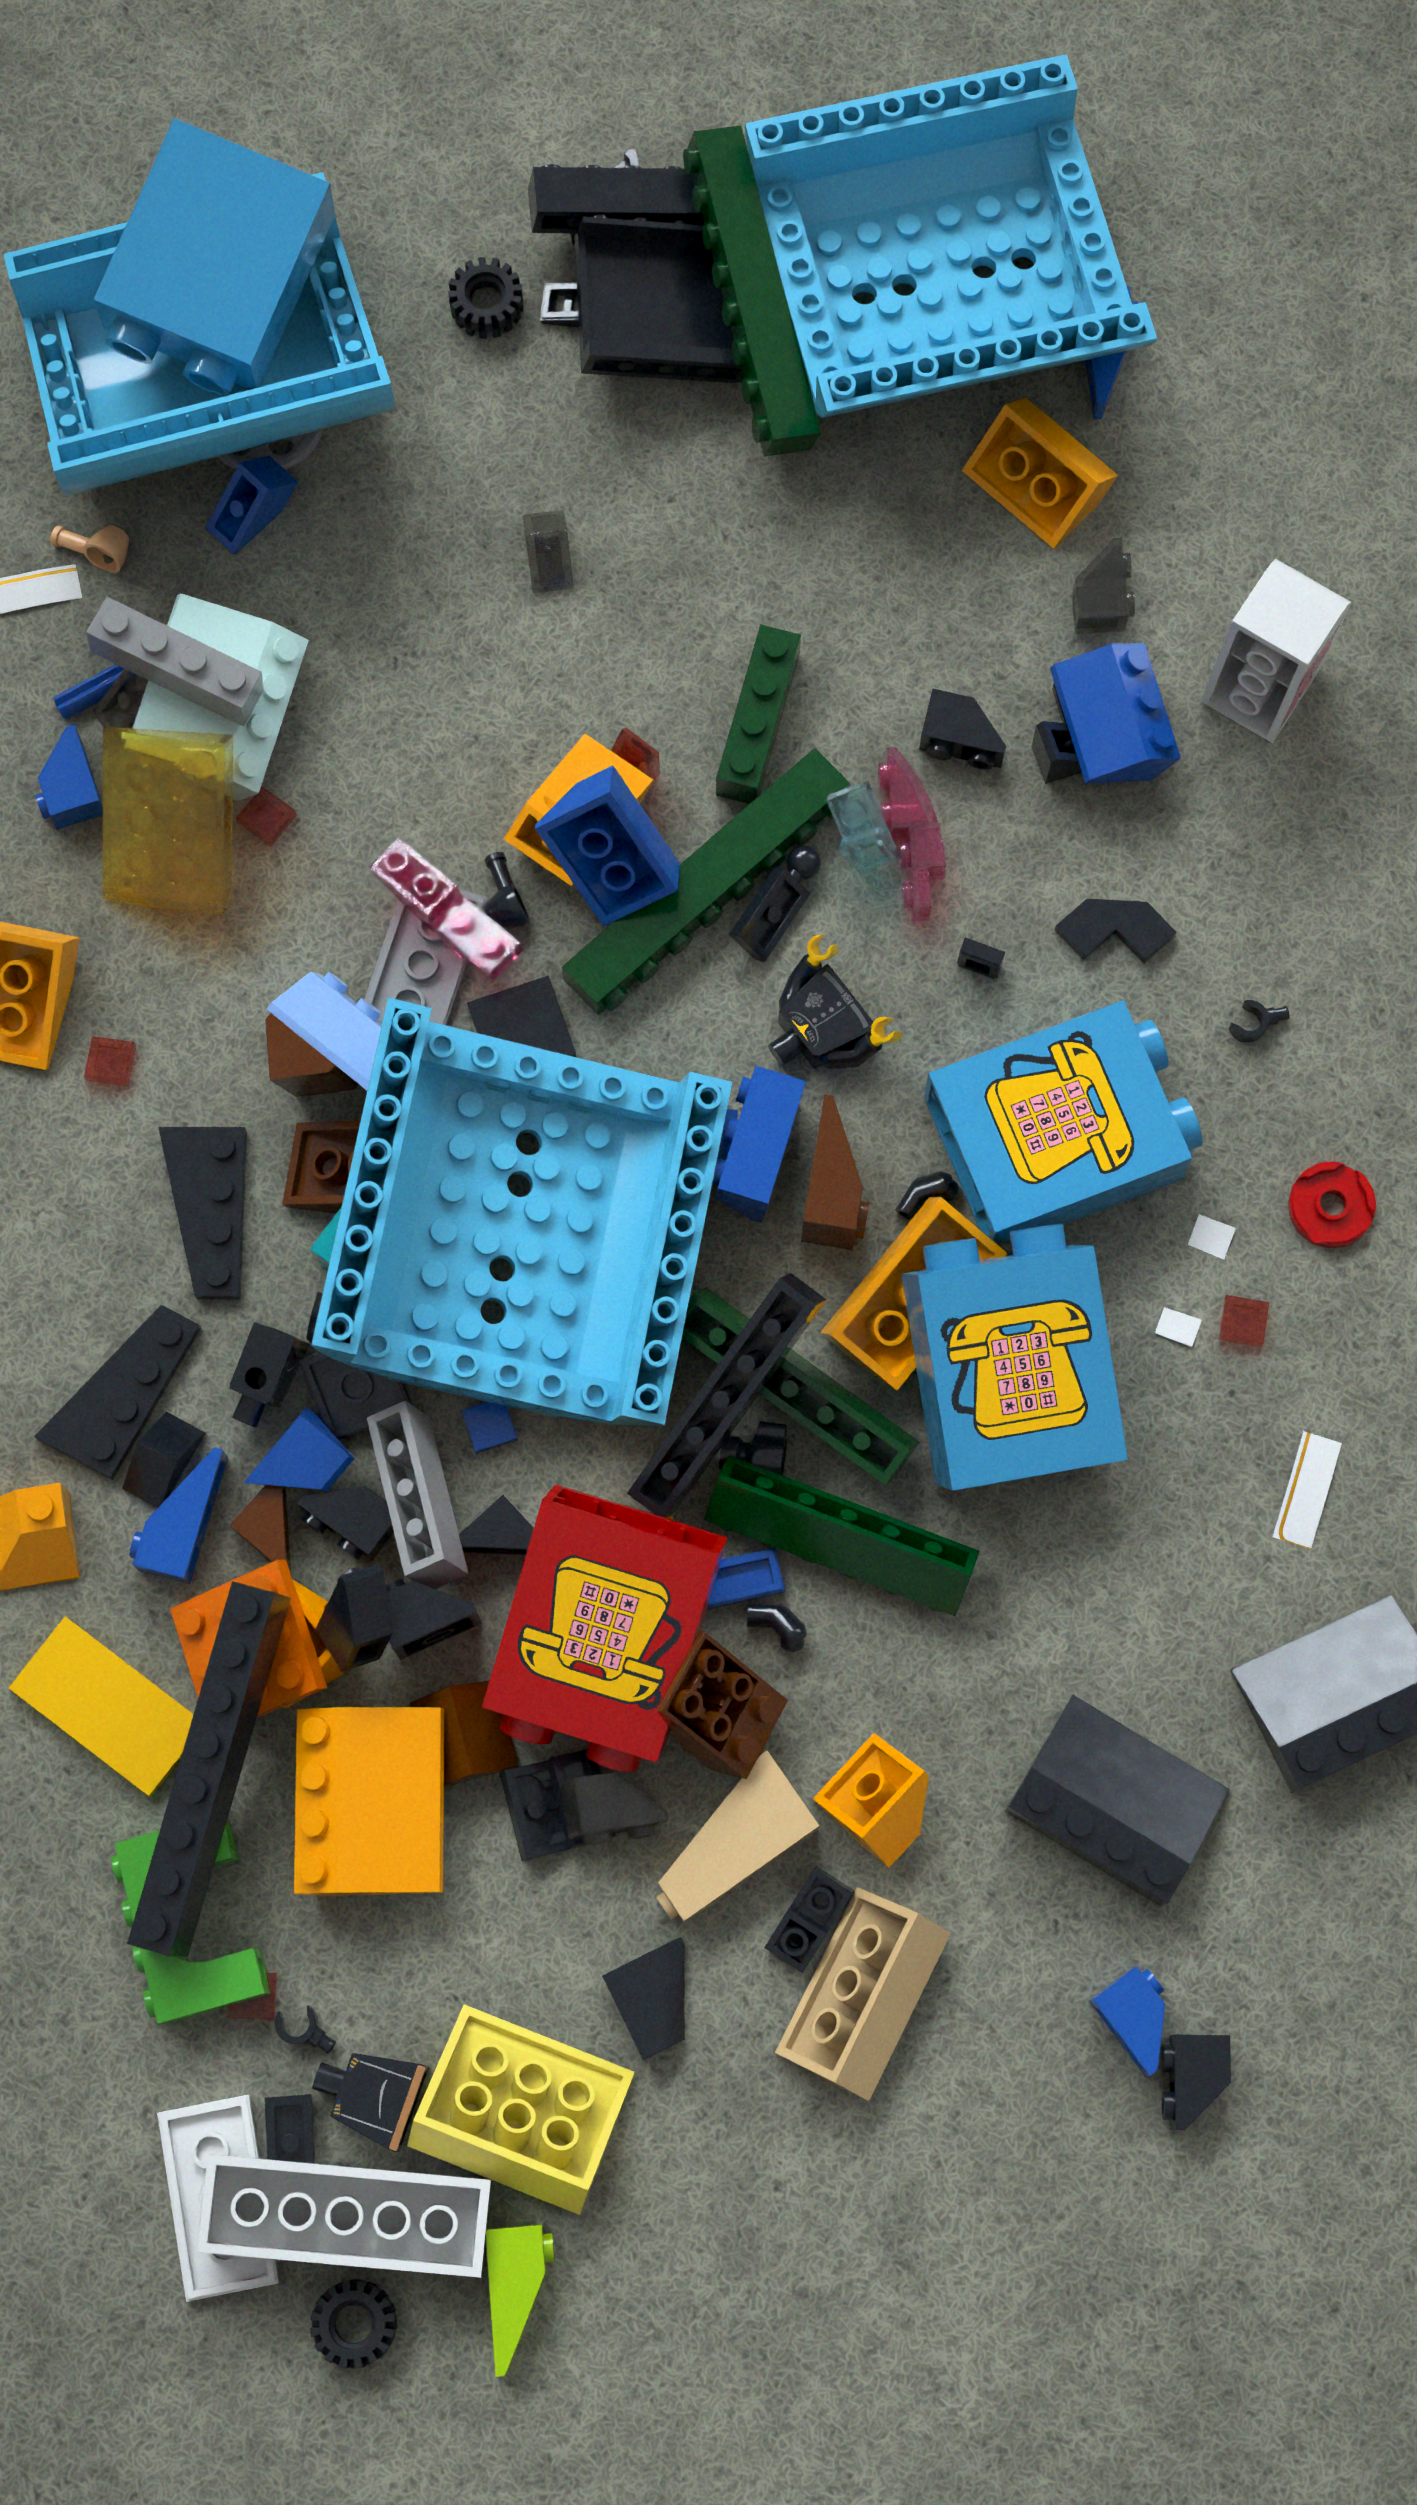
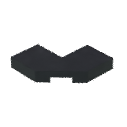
[1055,899,1177,963]

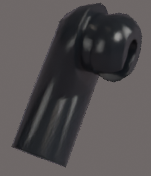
[895,1171,959,1221]
[747,1604,807,1652]

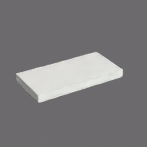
[157,2095,280,2302]

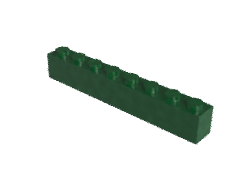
[683,125,821,457]
[562,748,850,1015]

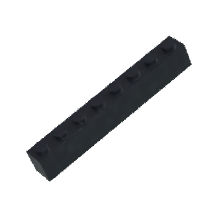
[127,1581,291,1957]

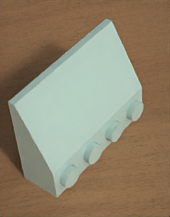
[125,593,309,801]

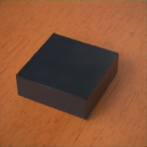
[957,937,1005,979]

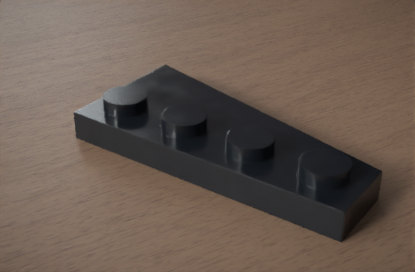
[34,1305,201,1480]

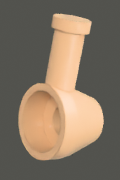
[50,525,129,573]

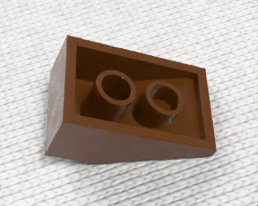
[801,1094,869,1250]
[282,1121,360,1214]

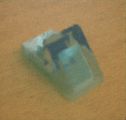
[827,781,900,873]

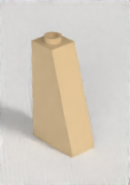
[656,1751,819,1923]

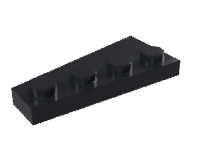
[158,1127,247,1300]

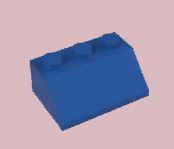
[1050,643,1181,783]
[535,765,680,926]
[712,1066,806,1223]

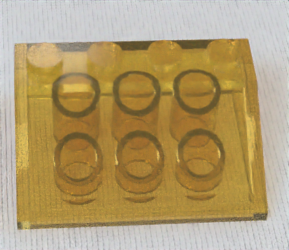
[103,727,233,914]

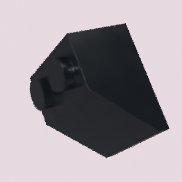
[386,1579,482,1660]

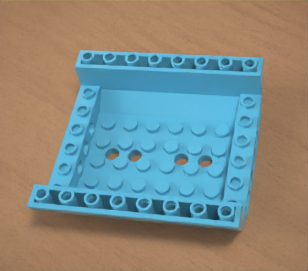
[745,54,1157,418]
[311,997,732,1426]

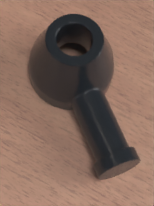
[484,852,530,929]

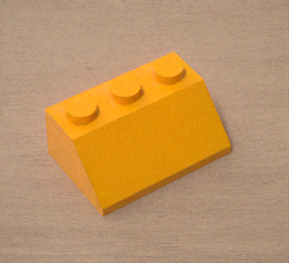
[961,397,1119,549]

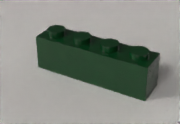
[716,624,801,804]

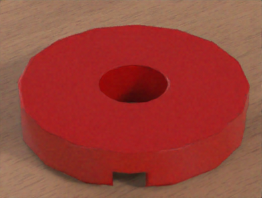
[1288,1161,1377,1248]

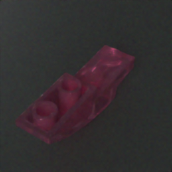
[878,747,946,921]
[369,838,524,980]

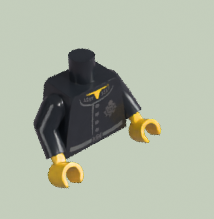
[768,934,902,1069]

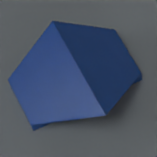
[243,1406,355,1492]

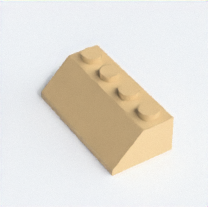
[775,1887,951,2101]

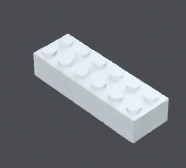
[196,2154,491,2278]

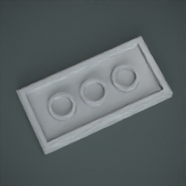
[364,874,488,1026]

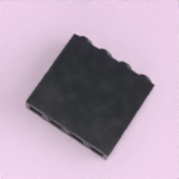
[574,214,744,383]

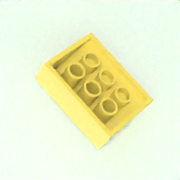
[407,2005,635,2215]

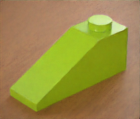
[485,2224,555,2377]

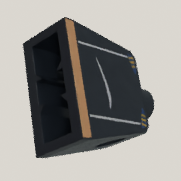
[229,1322,310,1428]
[312,2053,429,2152]

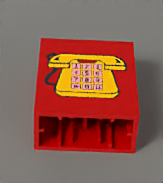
[482,1484,728,1772]

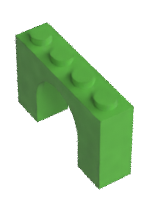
[111,1816,272,2024]

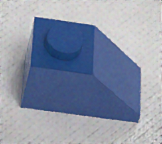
[205,456,298,555]
[35,724,106,830]
[1089,1966,1165,2076]

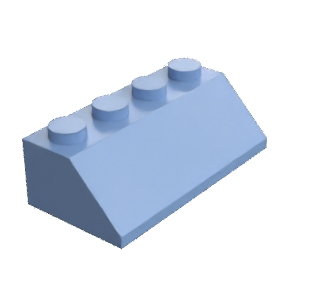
[267,972,382,1090]

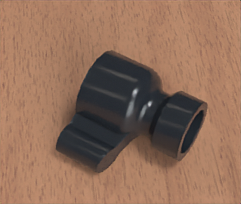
[719,1421,787,1475]

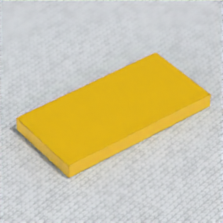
[9,1616,193,1797]

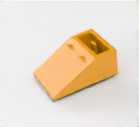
[503,734,655,887]

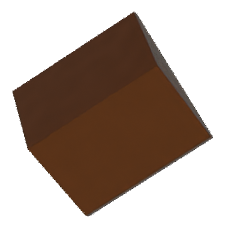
[265,1013,359,1097]
[409,1680,519,1787]

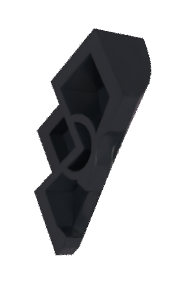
[602,1937,685,2061]

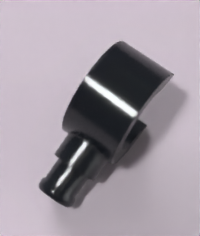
[1228,1000,1290,1043]
[275,2005,336,2054]

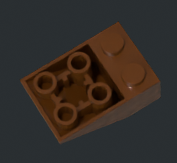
[657,1631,788,1779]

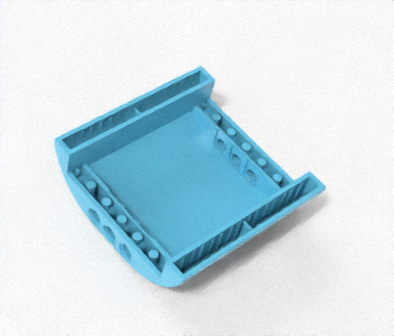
[4,172,395,496]

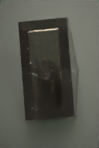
[522,510,574,593]

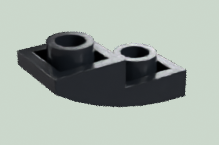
[764,1866,854,1973]

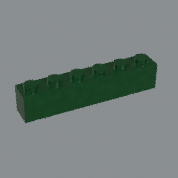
[682,1288,920,1486]
[704,1455,980,1616]

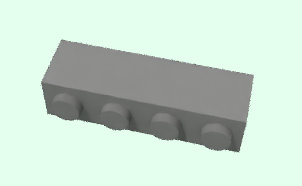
[86,596,264,726]
[367,1401,469,1589]

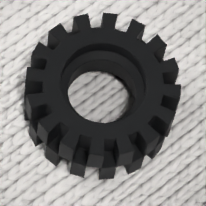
[448,257,524,339]
[310,2279,397,2369]

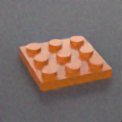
[170,1560,327,1719]

